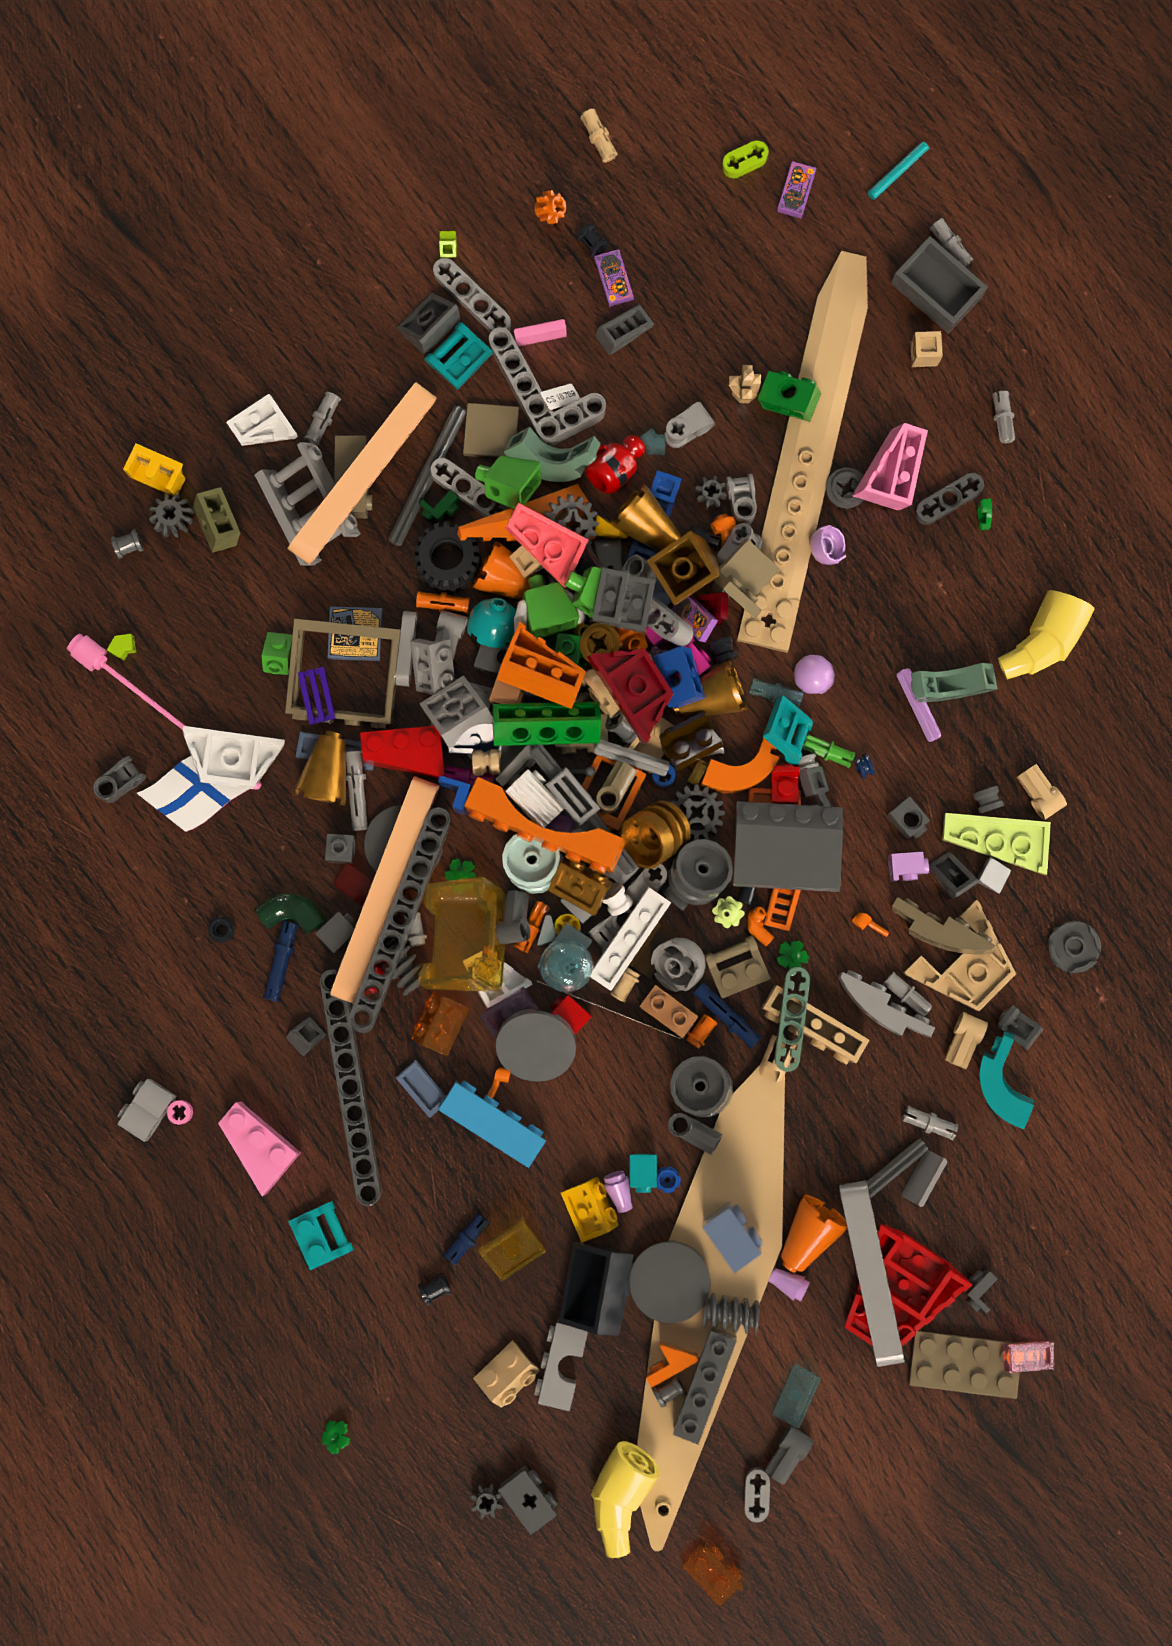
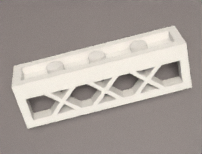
[589,887,671,991]

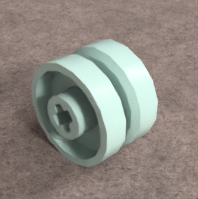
[502,834,563,894]

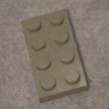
[908,1330,1022,1399]

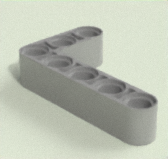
[489,327,606,446]

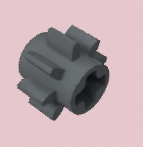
[695,476,727,510]
[470,1483,503,1519]

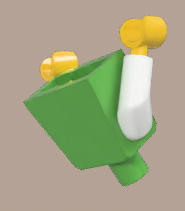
[514,575,589,638]

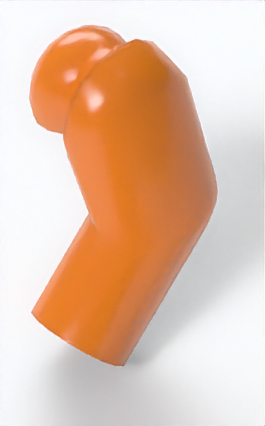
[747,906,774,946]

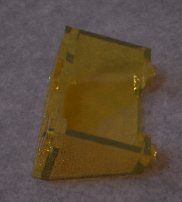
[419,876,505,992]

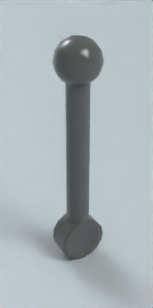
[562,766,595,777]

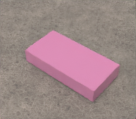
[514,319,566,346]

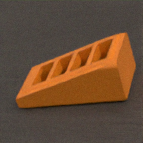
[764,888,800,931]

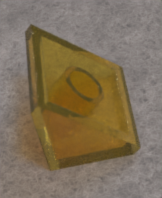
[477,1216,546,1281]

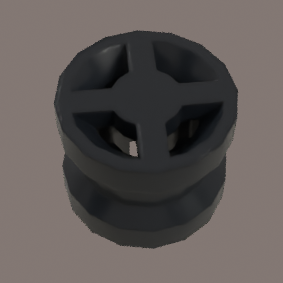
[708,636,739,665]

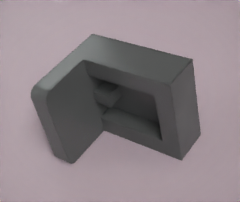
[998,1005,1043,1051]
[963,1269,997,1314]

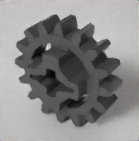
[543,494,599,544]
[670,784,725,840]

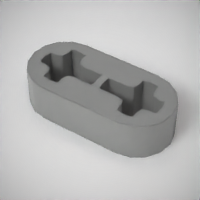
[744,1467,770,1522]

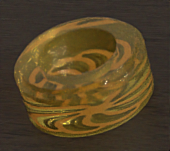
[688,759,708,785]

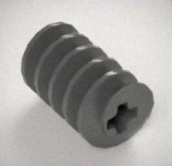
[384,939,429,996]
[702,1293,760,1334]

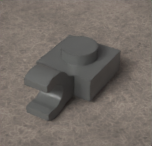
[799,766,830,807]

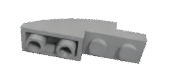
[838,970,935,1037]

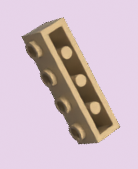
[761,985,870,1065]

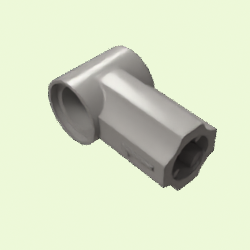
[435,610,468,660]

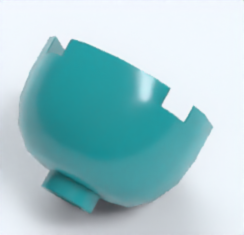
[466,598,516,648]

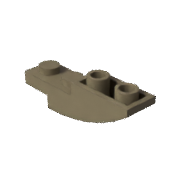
[892,898,995,955]

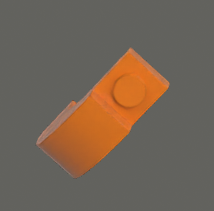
[700,738,779,794]

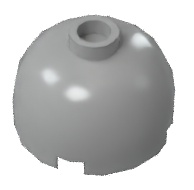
[651,937,706,992]

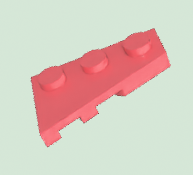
[505,503,588,588]

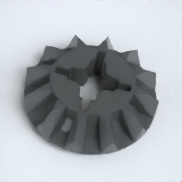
[826,468,863,510]

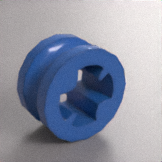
[652,765,676,788]

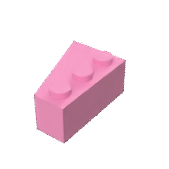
[852,423,928,510]

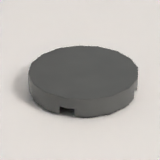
[1047,920,1101,973]

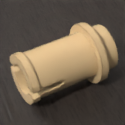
[610,967,640,1003]

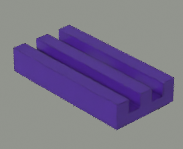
[298,667,336,725]

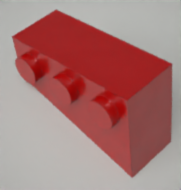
[360,726,445,780]

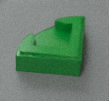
[976,498,992,531]

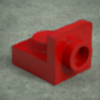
[771,763,800,805]

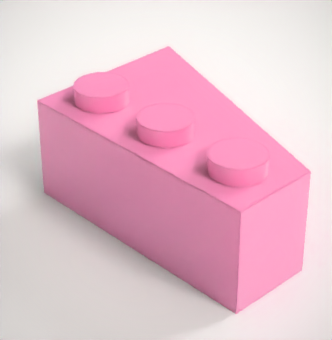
[218,1102,301,1196]

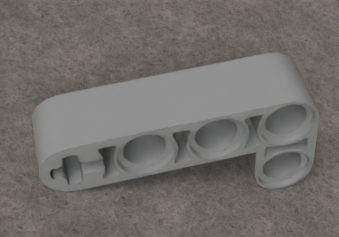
[621,555,693,646]

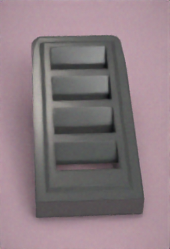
[596,304,654,355]

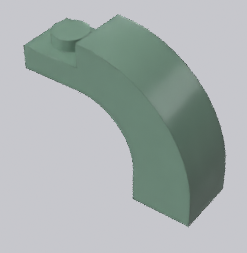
[504,427,601,482]
[911,663,998,702]

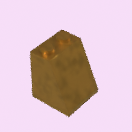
[647,531,719,605]

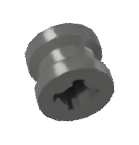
[973,786,1005,814]

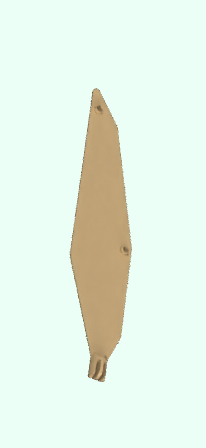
[637,1034,797,1551]

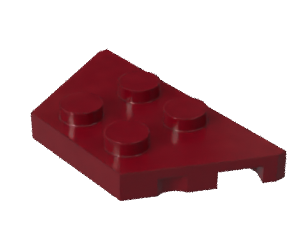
[587,649,674,744]

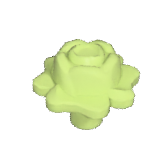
[712,896,745,928]

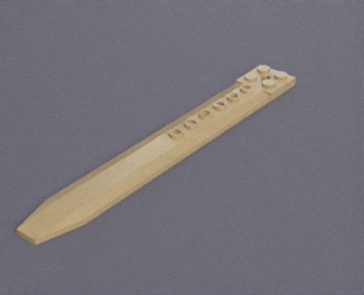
[737,251,868,653]

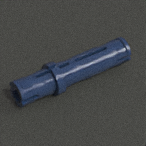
[263,921,299,1002]
[693,982,762,1049]

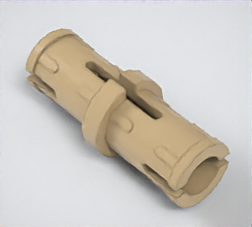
[580,109,618,162]

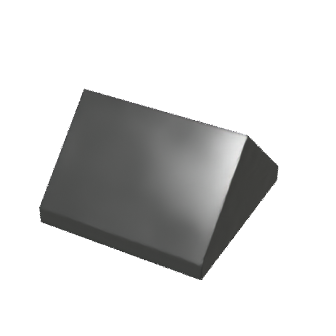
[396,292,460,356]

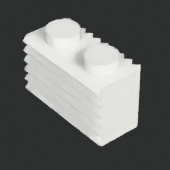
[505,770,564,828]

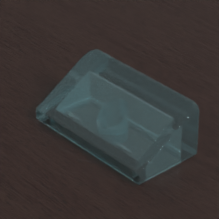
[773,1364,821,1428]

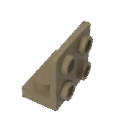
[714,539,779,618]

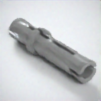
[346,751,369,831]

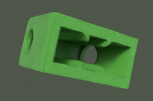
[475,456,541,509]
[564,567,602,623]

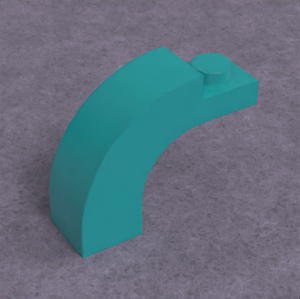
[980,1031,1034,1129]

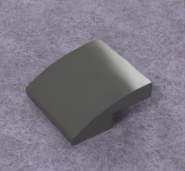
[592,568,656,634]

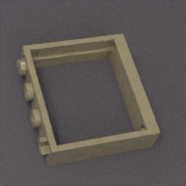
[285,619,401,729]

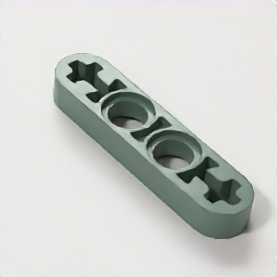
[775,967,810,1072]

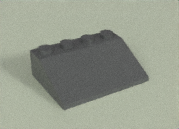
[733,802,843,892]

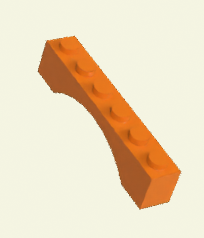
[464,777,625,874]

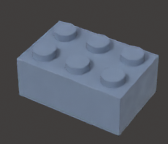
[702,1202,763,1273]

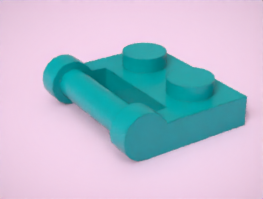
[424,322,493,390]
[763,695,813,765]
[288,1201,354,1270]

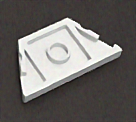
[183,726,285,789]

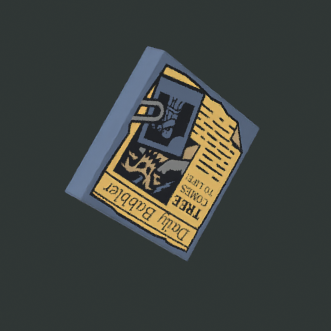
[328,607,383,661]

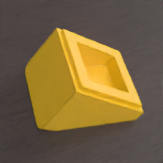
[595,515,629,539]

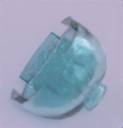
[539,938,593,992]

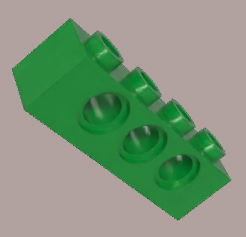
[492,702,601,746]

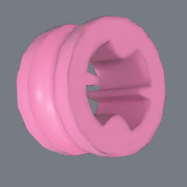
[167,1100,193,1125]

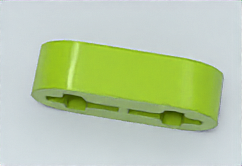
[722,141,768,178]

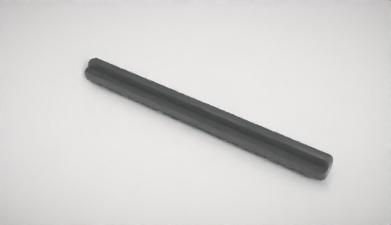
[389,406,466,546]
[530,744,638,875]

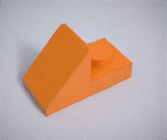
[646,1341,699,1388]

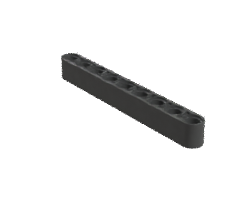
[350,807,450,1033]
[320,970,382,1206]

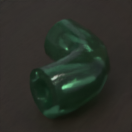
[254,893,327,935]

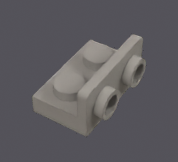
[410,638,455,695]

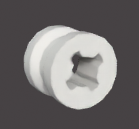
[602,882,633,916]

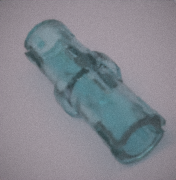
[749,678,804,708]

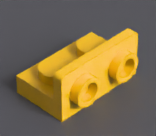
[561,1177,618,1242]

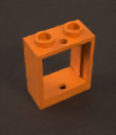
[582,755,646,833]

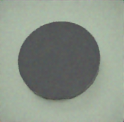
[364,805,444,876]
[496,1009,576,1082]
[629,1241,710,1323]

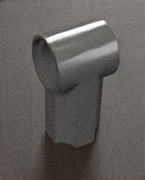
[496,890,530,945]
[668,1113,723,1155]
[764,1425,814,1485]

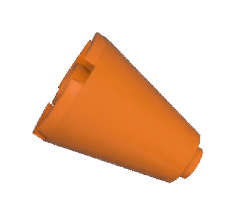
[473,541,546,600]
[781,1195,847,1273]

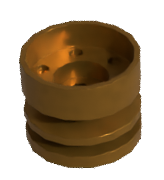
[619,800,691,869]

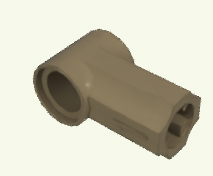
[595,760,637,814]

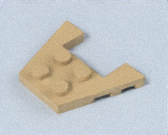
[903,900,1016,1011]

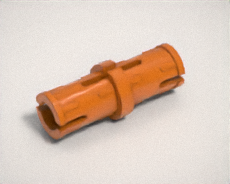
[416,591,470,614]

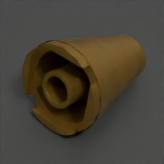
[609,484,681,552]
[674,661,748,719]
[293,731,346,805]

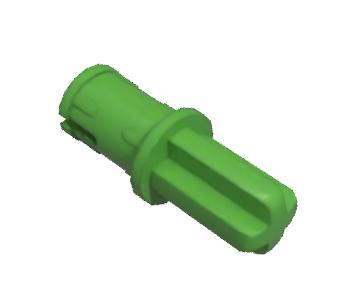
[802,735,855,768]

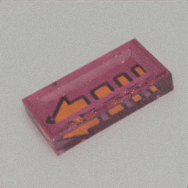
[1003,1340,1055,1373]

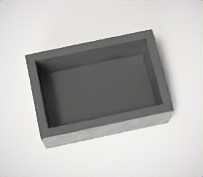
[891,236,988,334]

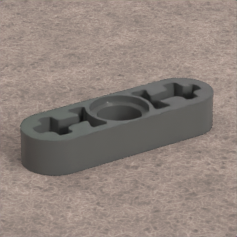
[915,473,984,525]

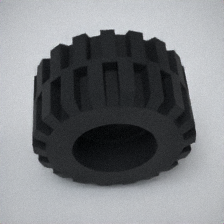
[414,522,481,592]

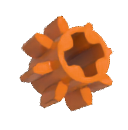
[534,190,566,224]

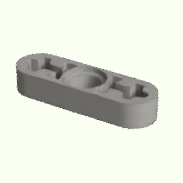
[396,611,417,687]

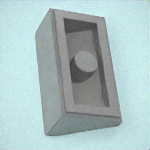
[901,1150,947,1207]

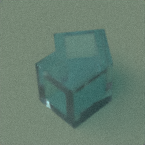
[639,429,665,455]

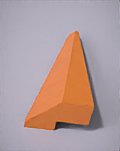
[457,484,596,542]

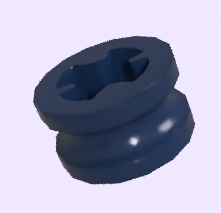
[853,753,875,780]

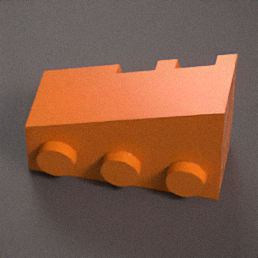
[497,622,586,709]

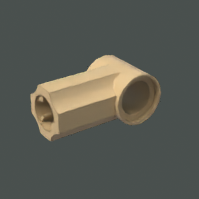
[1017,764,1067,820]
[944,1012,988,1069]

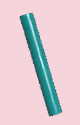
[867,141,929,200]

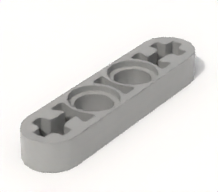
[433,258,511,333]
[430,458,510,517]

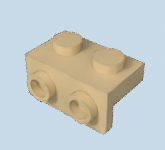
[473,1341,540,1407]

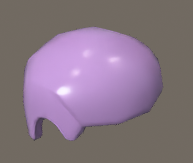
[810,525,846,565]
[793,655,835,694]

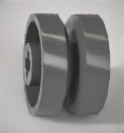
[668,839,733,905]
[670,1056,733,1118]

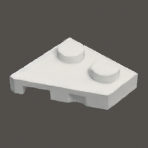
[226,394,298,446]

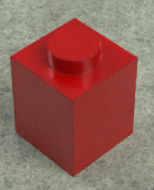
[550,995,592,1034]

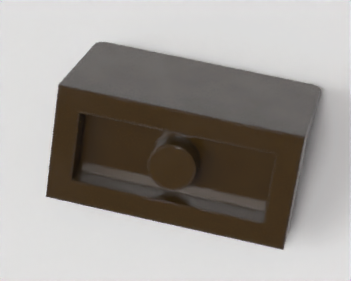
[629,920,680,979]

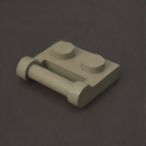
[704,935,770,999]

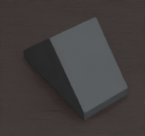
[929,851,979,899]

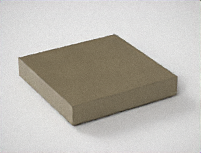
[463,403,519,458]

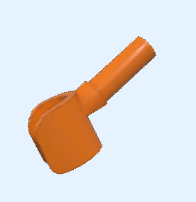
[852,912,889,937]
[487,1066,511,1099]

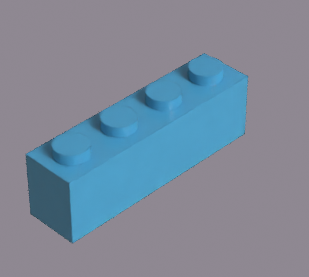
[438,1080,546,1168]

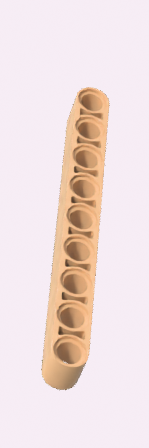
[288,382,437,565]
[331,776,440,1004]

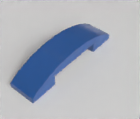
[626,470,682,561]

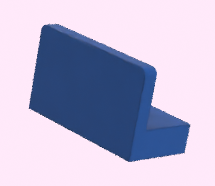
[438,776,472,815]

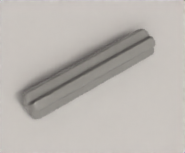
[593,740,669,776]

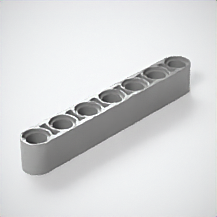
[839,1180,905,1367]

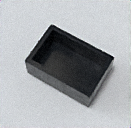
[558,1242,634,1336]

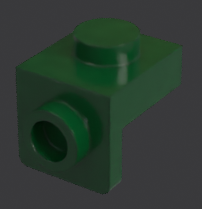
[418,490,460,525]

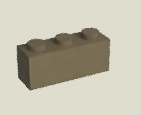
[334,436,373,518]

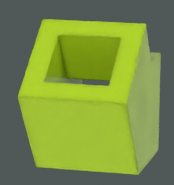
[439,231,457,257]
[107,634,136,660]

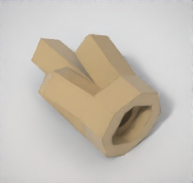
[729,365,761,403]

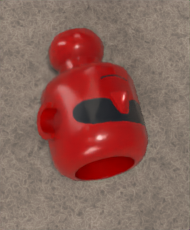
[586,435,646,494]

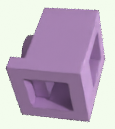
[888,852,929,882]

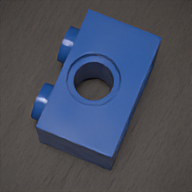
[653,646,705,709]

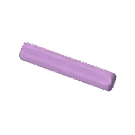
[897,668,941,742]

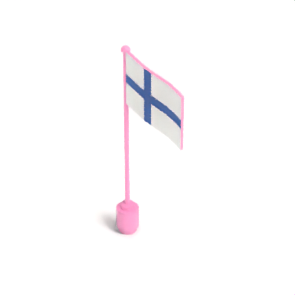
[67,634,262,832]

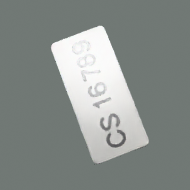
[540,384,580,410]

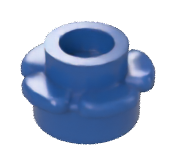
[657,1167,681,1193]

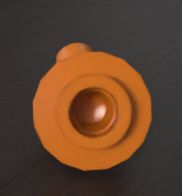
[710,514,736,550]

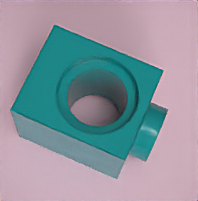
[629,1153,657,1193]

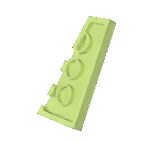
[942,813,1051,875]

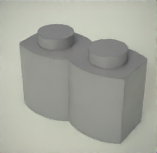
[117,1079,177,1142]

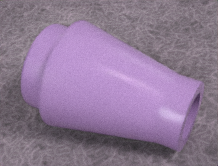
[603,1171,633,1213]
[768,1267,810,1302]

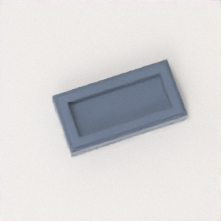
[395,1060,446,1118]

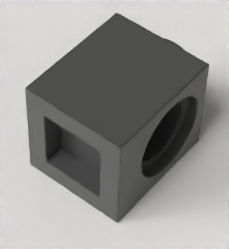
[886,797,930,840]
[325,834,357,864]
[316,912,357,954]

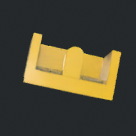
[123,443,186,496]

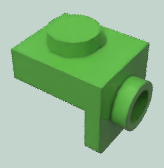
[262,632,293,675]

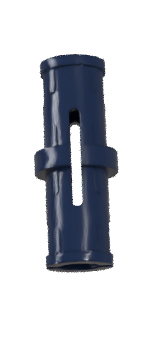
[443,1213,490,1265]

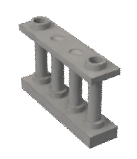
[255,442,360,566]

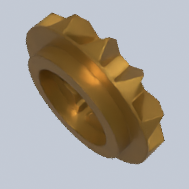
[580,623,622,662]

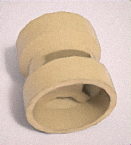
[472,749,501,776]

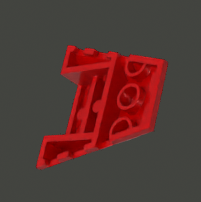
[844,1224,972,1346]

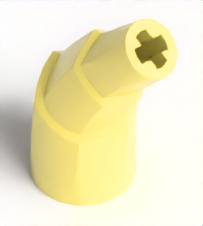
[998,590,1094,679]
[591,1441,660,1558]

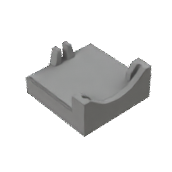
[420,676,493,749]

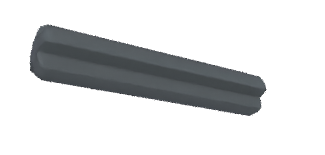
[867,1139,928,1198]

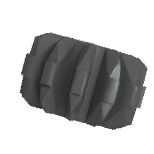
[149,493,194,538]

